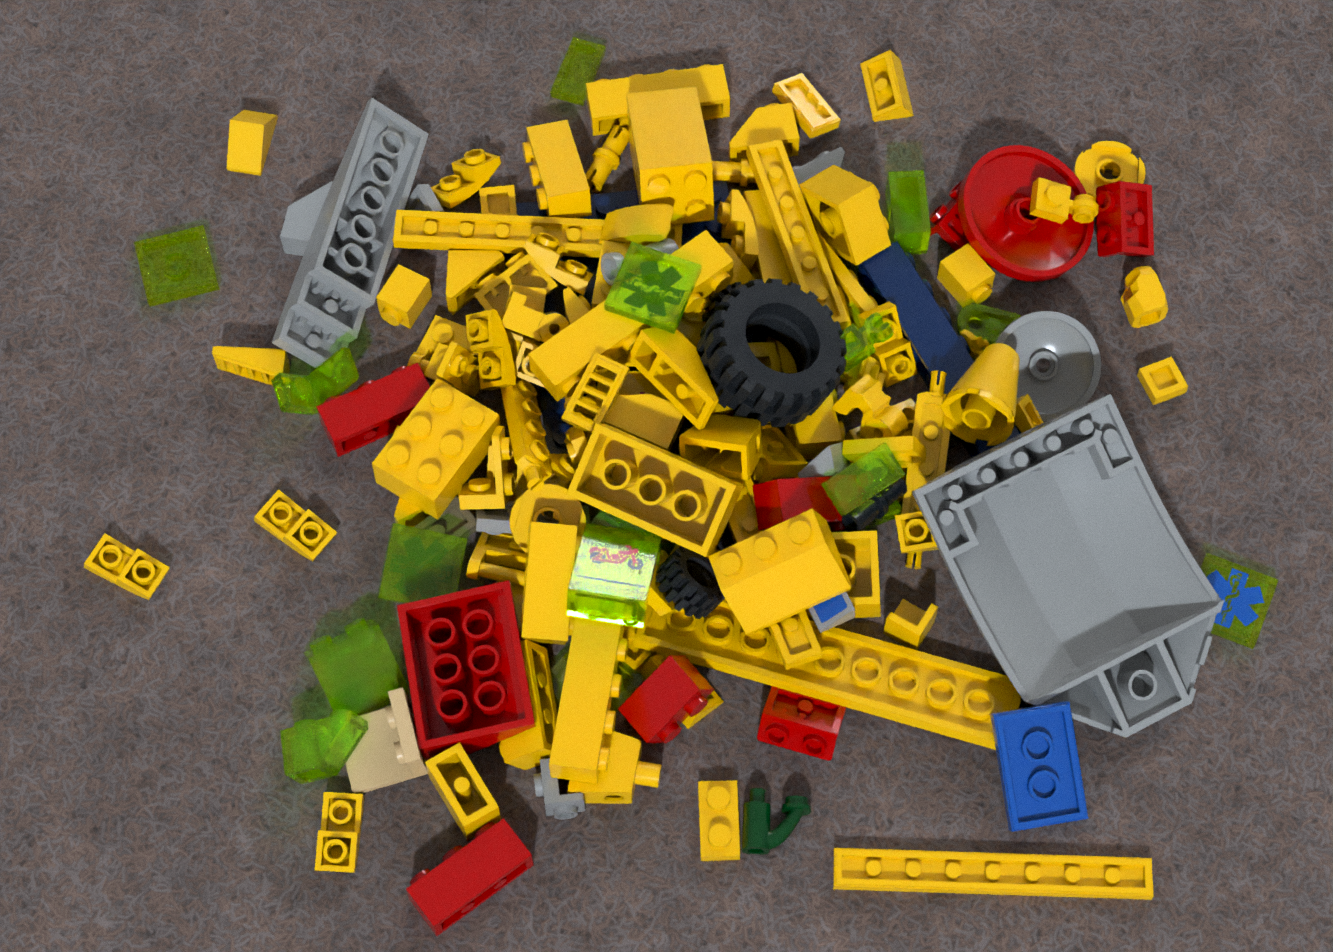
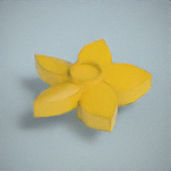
[960,329,989,360]

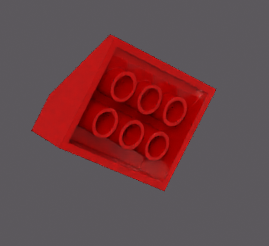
[397,580,536,760]

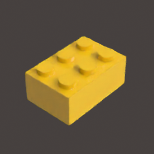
[372,378,501,520]

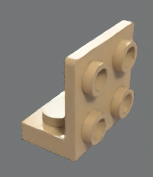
[337,687,428,794]

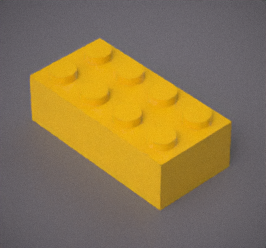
[566,423,744,557]

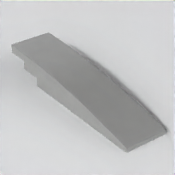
[272,98,429,377]

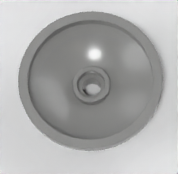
[995,311,1101,421]

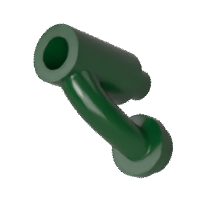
[742,788,811,855]

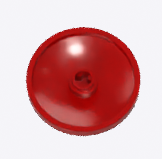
[958,145,1094,282]

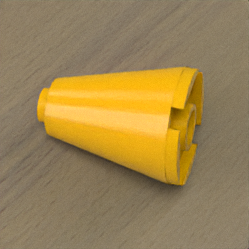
[941,343,1020,446]

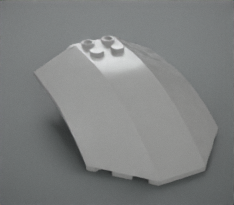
[912,394,1224,738]

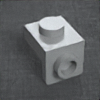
[533,758,585,820]

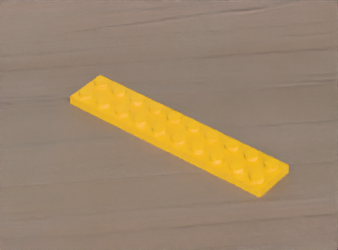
[633,599,1021,750]

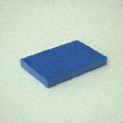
[990,701,1088,832]

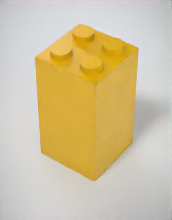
[626,87,715,225]

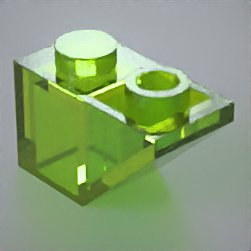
[280,709,369,784]

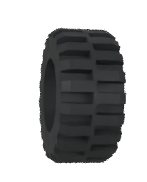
[697,278,847,427]

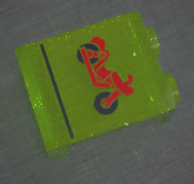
[567,523,662,628]

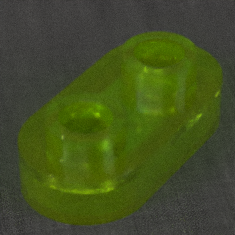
[956,304,1021,345]

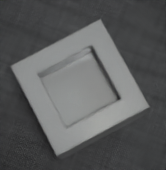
[405,184,444,212]

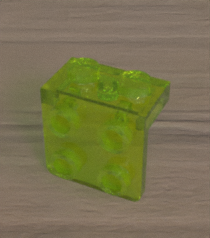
[303,618,408,722]

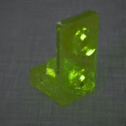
[271,347,359,415]

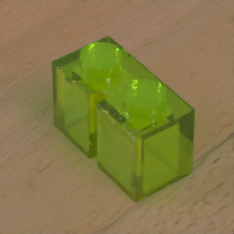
[885,170,931,254]

